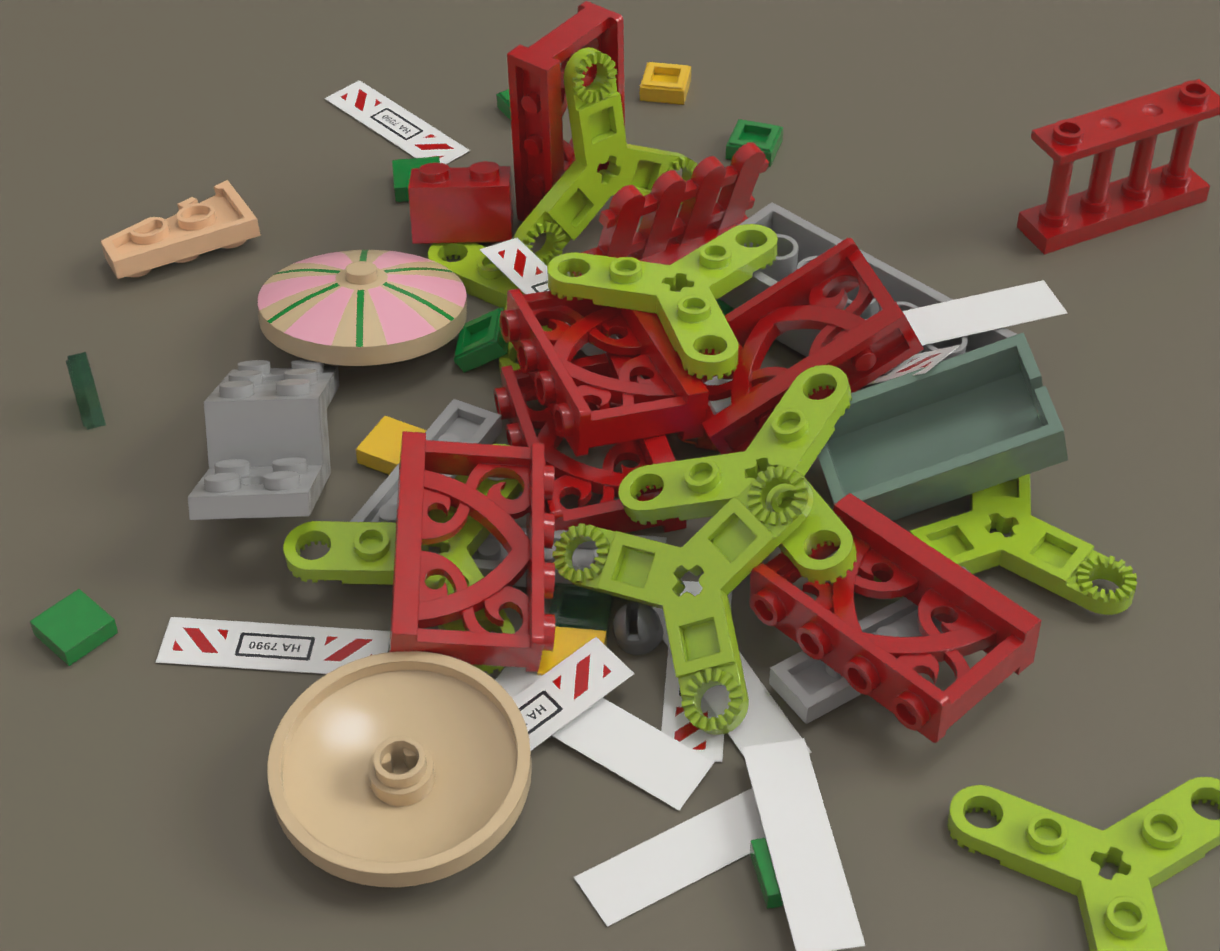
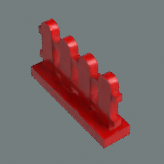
[573,142,769,277]

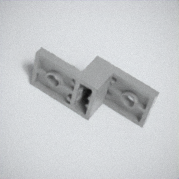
[188,359,339,520]

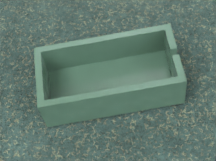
[818,332,1068,521]

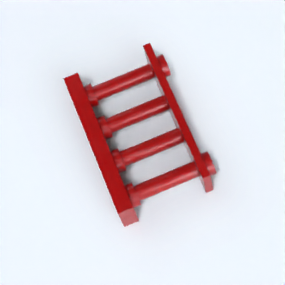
[1017,79,1220,255]

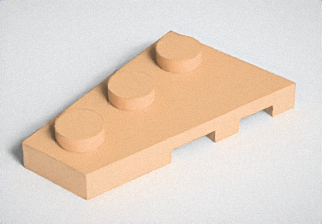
[101,180,261,279]

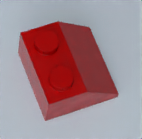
[408,161,515,244]

